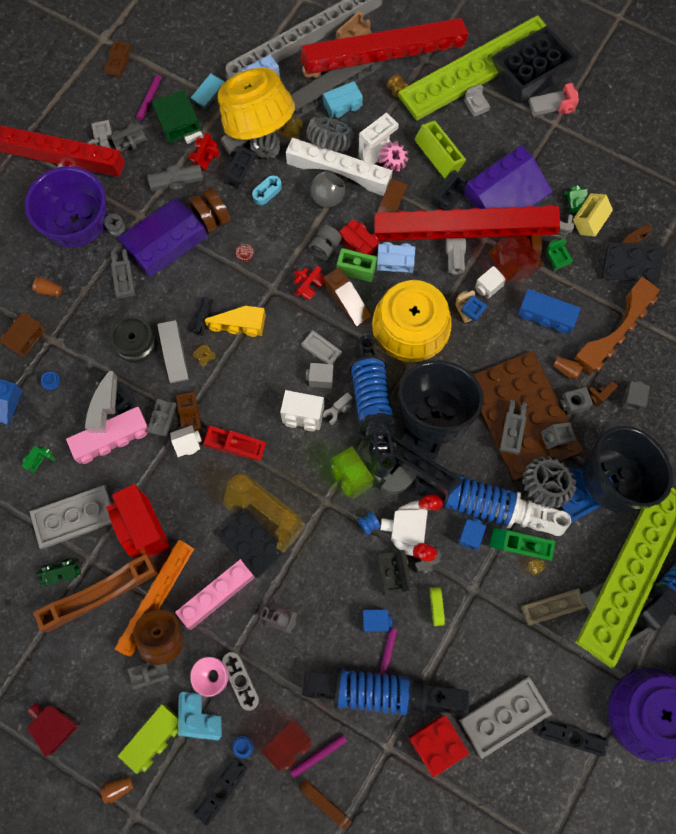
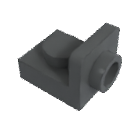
[541,422,576,449]

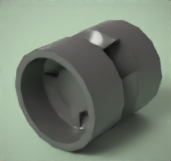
[309,225,342,260]

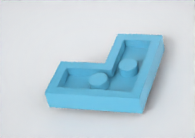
[178,692,221,740]

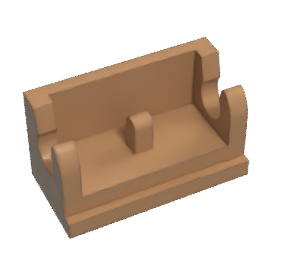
[336,11,371,39]

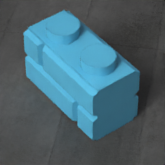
[323,81,363,118]

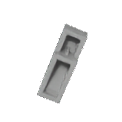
[157,320,189,384]
[85,371,117,433]

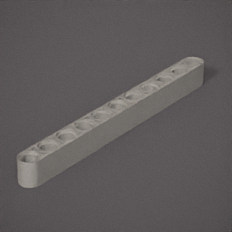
[226,0,383,79]

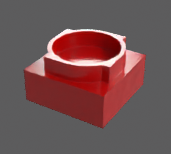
[106,484,171,558]

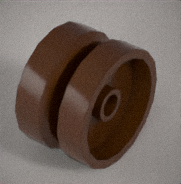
[188,187,231,235]
[133,609,184,665]

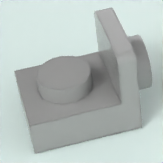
[464,85,490,117]
[550,215,574,239]

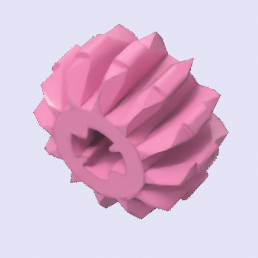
[378,141,408,172]

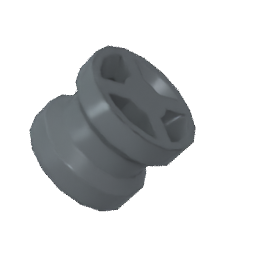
[104,214,125,237]

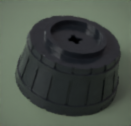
[399,360,484,444]
[583,426,673,513]

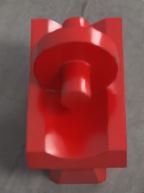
[189,133,220,170]
[294,266,324,301]

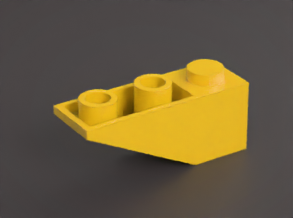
[205,306,266,337]

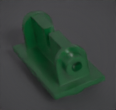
[36,558,81,586]

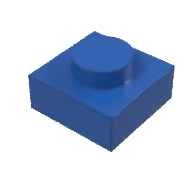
[460,295,487,322]

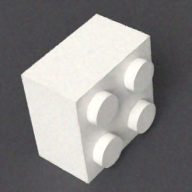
[280,390,324,431]

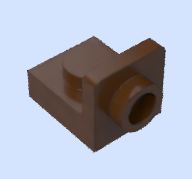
[588,381,618,407]

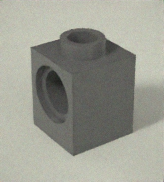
[621,381,650,412]
[560,387,593,416]

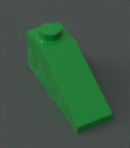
[490,528,556,561]

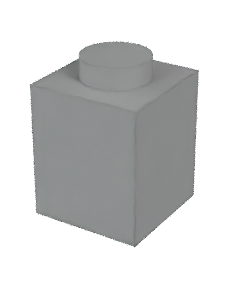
[306,363,333,388]

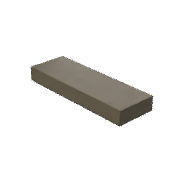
[521,588,586,626]

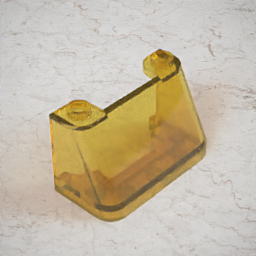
[222,474,305,553]

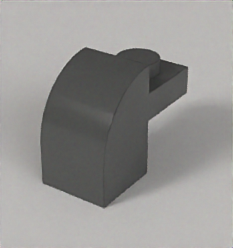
[371,465,417,495]

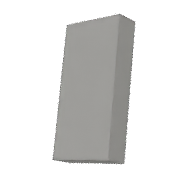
[529,91,566,116]
[301,330,342,364]

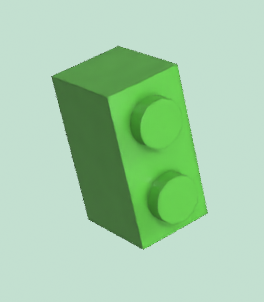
[337,248,377,283]

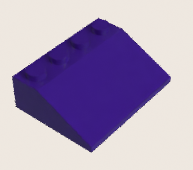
[464,145,553,209]
[118,198,208,278]

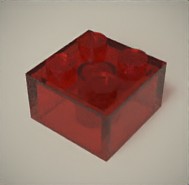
[489,235,544,282]
[261,718,312,772]

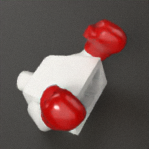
[380,494,443,562]

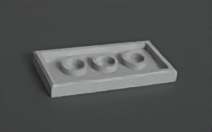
[29,485,112,549]
[459,676,552,759]

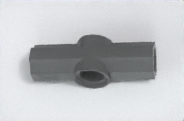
[147,164,203,191]

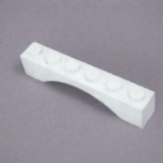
[286,138,392,196]

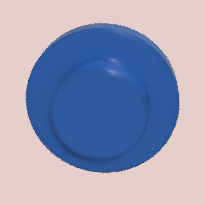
[40,371,60,390]
[233,736,254,758]

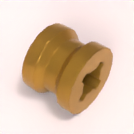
[387,74,408,97]

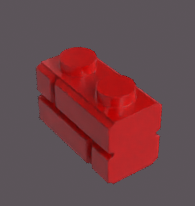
[339,219,380,256]

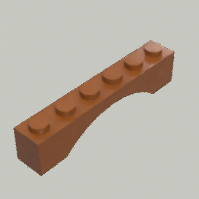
[573,277,660,376]
[33,554,159,633]

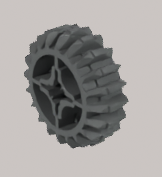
[306,116,354,152]
[522,456,576,509]

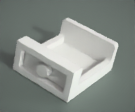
[358,113,399,165]

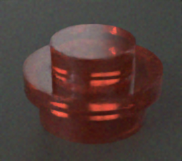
[236,244,254,262]

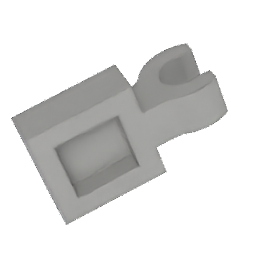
[92,120,112,148]
[323,392,353,425]

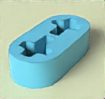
[252,176,282,205]

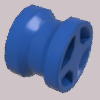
[357,510,381,535]

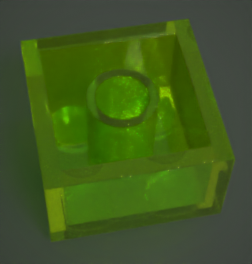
[331,446,374,499]

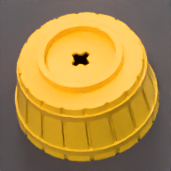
[218,67,295,140]
[372,280,451,362]

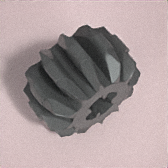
[250,133,280,159]

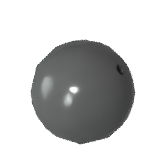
[310,171,345,208]

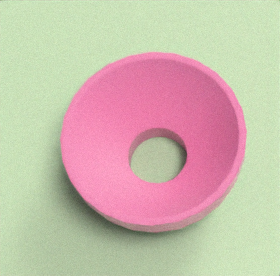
[191,657,228,697]

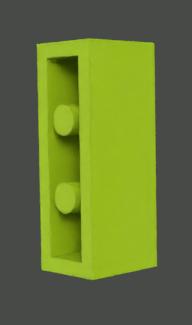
[414,120,466,179]
[118,704,178,774]

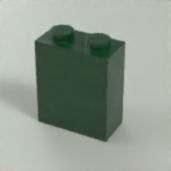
[152,90,201,143]

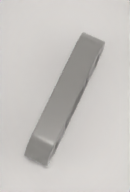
[222,652,259,710]

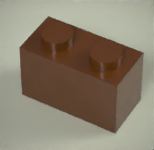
[0,312,46,359]

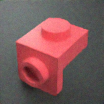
[558,83,579,114]

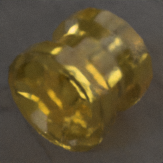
[283,117,303,139]

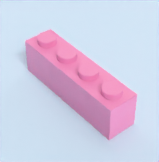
[66,407,149,464]
[175,559,255,630]

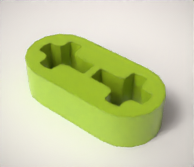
[430,587,445,626]

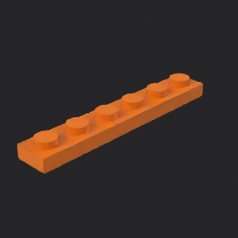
[115,540,194,657]

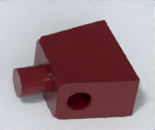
[27,703,81,757]

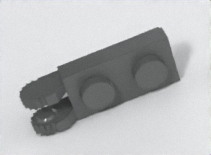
[111,249,136,299]
[499,400,527,455]

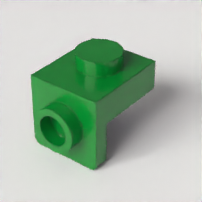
[564,186,588,213]
[545,238,573,270]
[22,446,56,474]

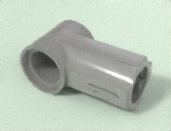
[446,238,466,275]

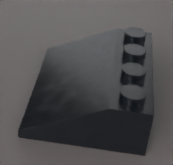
[491,26,578,104]

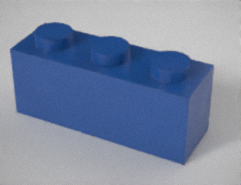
[517,289,581,334]

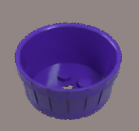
[25,166,107,247]
[608,668,676,762]

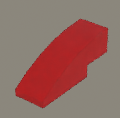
[202,425,266,461]

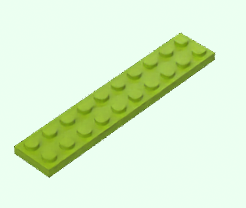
[398,15,546,121]
[575,487,676,668]

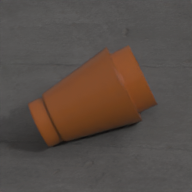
[32,276,62,297]
[553,357,584,380]
[99,776,134,804]

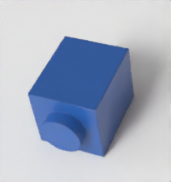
[457,518,486,551]
[363,610,392,632]

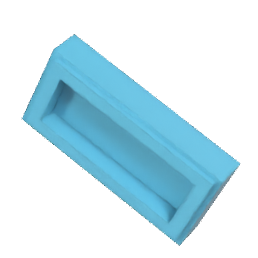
[191,74,224,109]

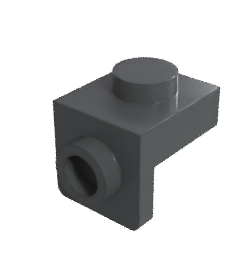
[414,544,442,575]

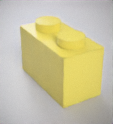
[573,193,613,236]

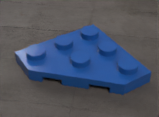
[560,466,614,523]

